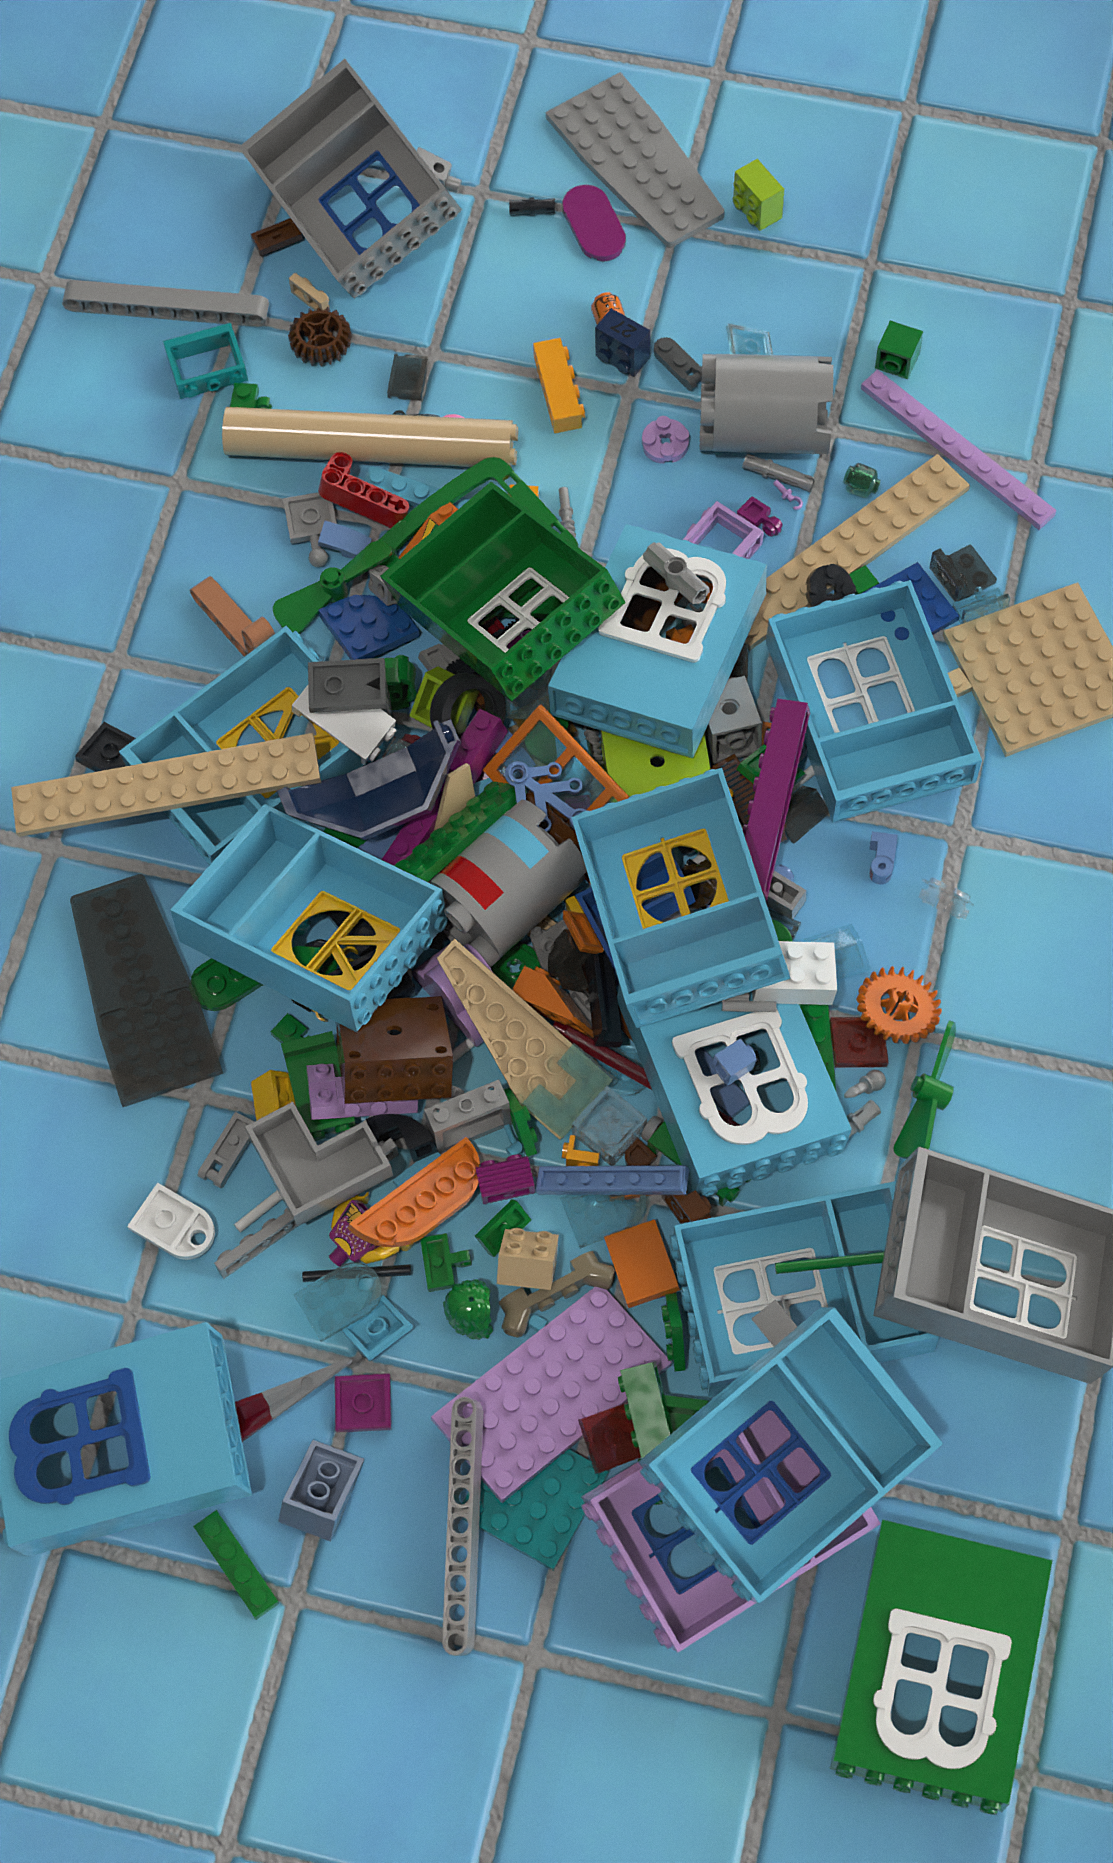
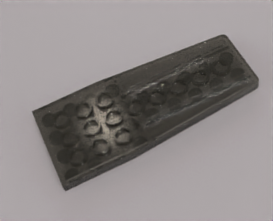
[70,874,223,1107]

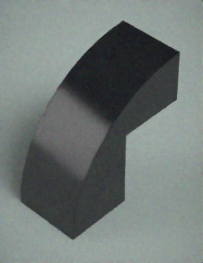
[366,1114,438,1162]

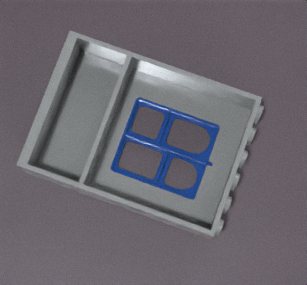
[239,59,462,299]

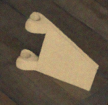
[434,763,475,830]

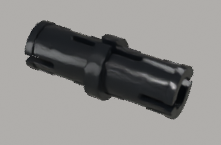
[509,197,555,216]

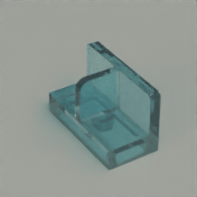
[952,586,1010,624]

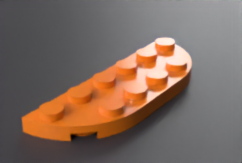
[348,1137,480,1247]

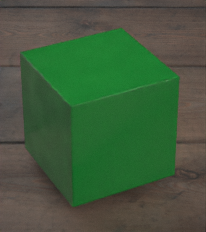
[875,320,923,379]

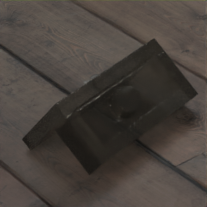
[784,786,829,843]

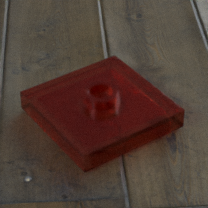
[830,1017,889,1068]
[578,1402,641,1474]

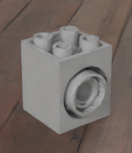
[704,676,762,764]

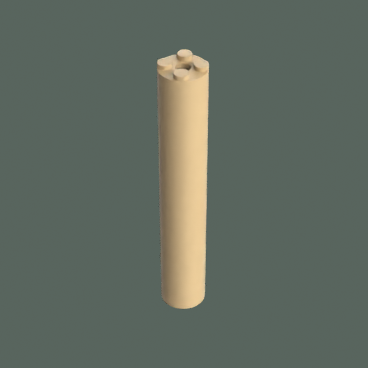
[222,407,518,467]

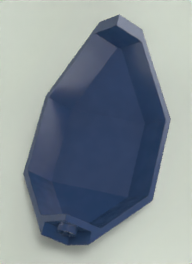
[277,719,461,840]

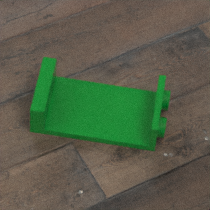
[281,1031,356,1141]

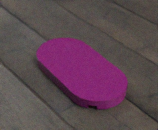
[563,185,626,261]

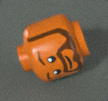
[591,292,624,325]

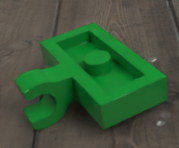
[230,383,272,409]
[420,1233,472,1292]

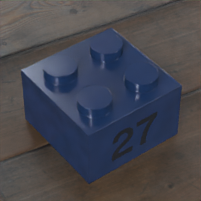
[595,308,650,377]

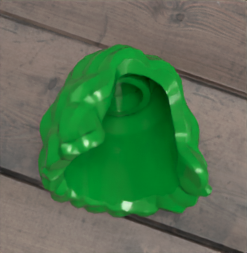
[443,1279,493,1340]

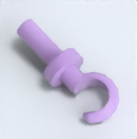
[773,480,803,510]

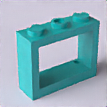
[163,323,248,399]

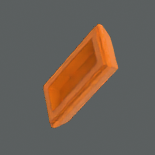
[563,910,604,954]

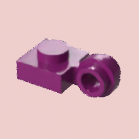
[737,496,783,537]

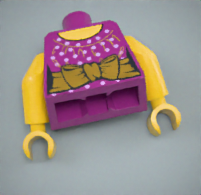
[329,1192,413,1267]

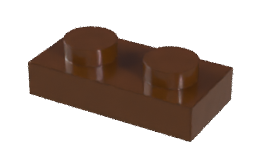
[251,218,303,256]

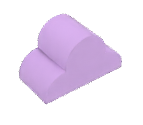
[412,944,493,1047]

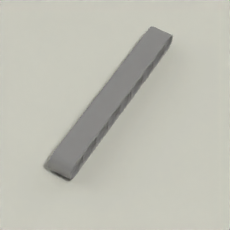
[62,280,269,327]
[442,1397,483,1656]

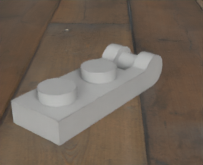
[198,1112,254,1188]

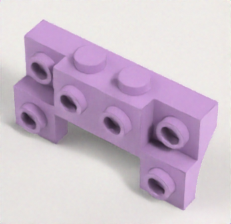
[307,1064,418,1120]

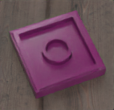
[335,1374,391,1433]

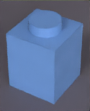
[711,1038,757,1086]

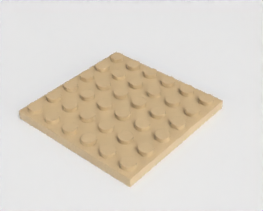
[943,582,1113,757]

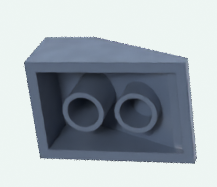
[278,1440,364,1542]

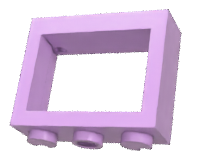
[683,501,764,559]

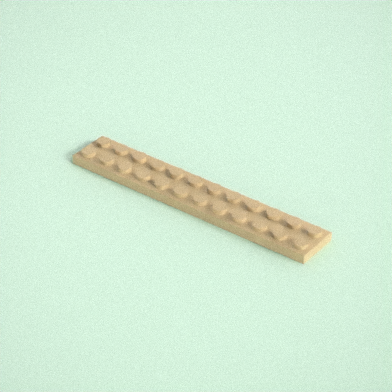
[744,454,970,651]
[11,733,321,837]

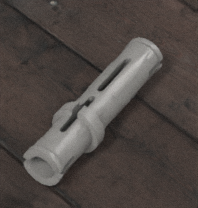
[742,453,815,492]

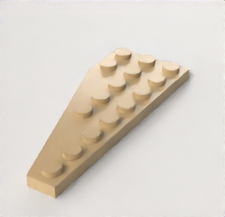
[436,938,612,1140]

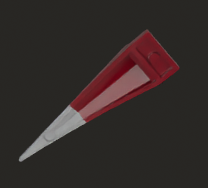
[235,1358,353,1442]

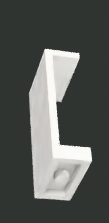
[292,685,396,765]

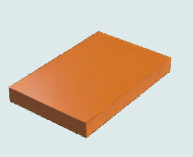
[604,1219,680,1308]

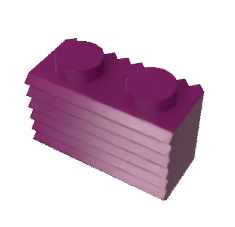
[475,1154,535,1205]

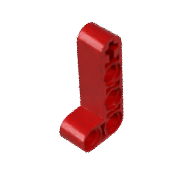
[318,452,409,528]

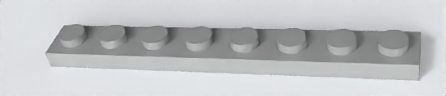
[214,1138,399,1279]

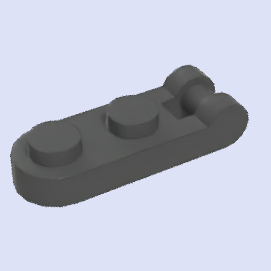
[654,337,702,391]

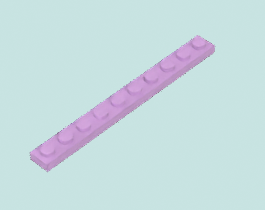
[861,369,1056,530]

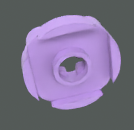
[642,416,689,463]

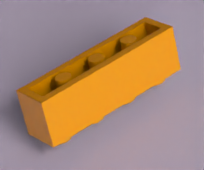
[533,338,585,434]

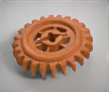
[856,966,942,1044]

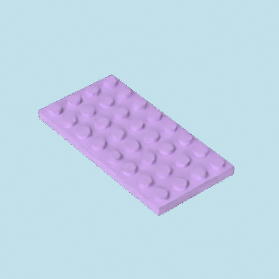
[431,1287,672,1503]

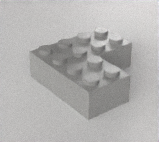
[245,1102,393,1227]

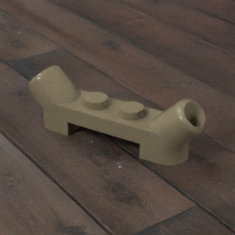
[499,1251,615,1338]

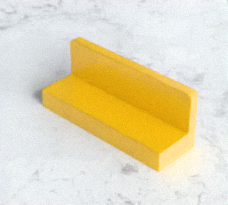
[251,1070,296,1121]

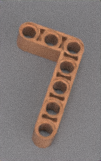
[190,576,275,657]

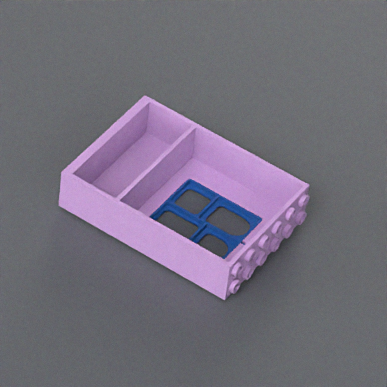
[581,1410,881,1652]

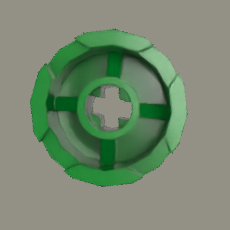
[385,655,417,710]

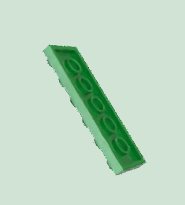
[395,781,527,882]

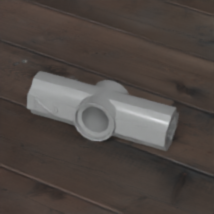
[643,542,709,604]

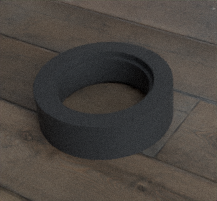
[430,673,506,739]

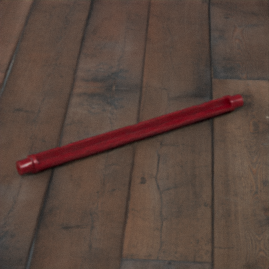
[553,1021,741,1126]

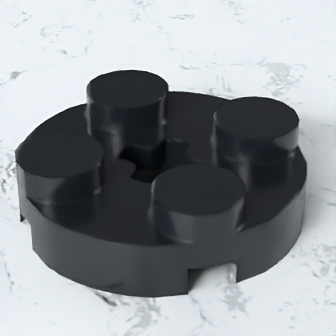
[806,564,856,607]

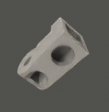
[369,565,397,606]

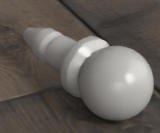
[844,1070,886,1098]

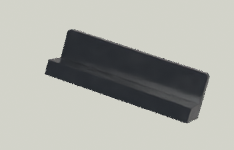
[584,953,623,1048]

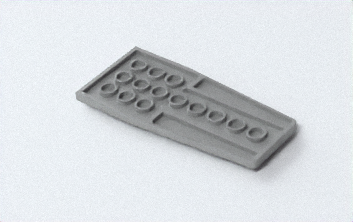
[546,72,724,248]

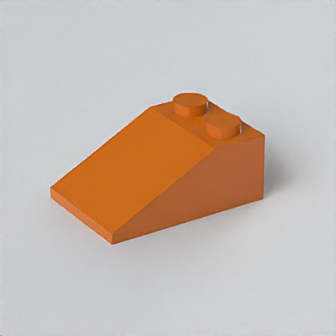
[512,966,593,1038]

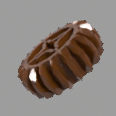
[288,306,352,367]

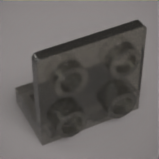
[929,545,997,604]

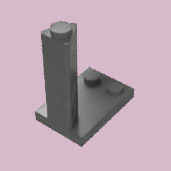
[308,658,393,718]

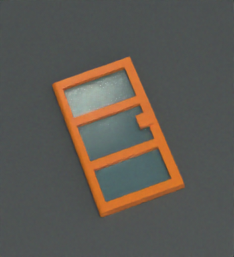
[483,704,629,885]

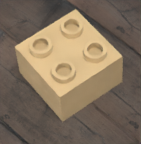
[497,1228,559,1290]

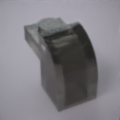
[548,929,592,993]

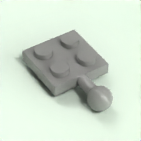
[283,492,337,567]

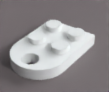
[127,1183,215,1260]

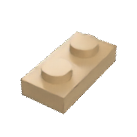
[289,273,330,311]

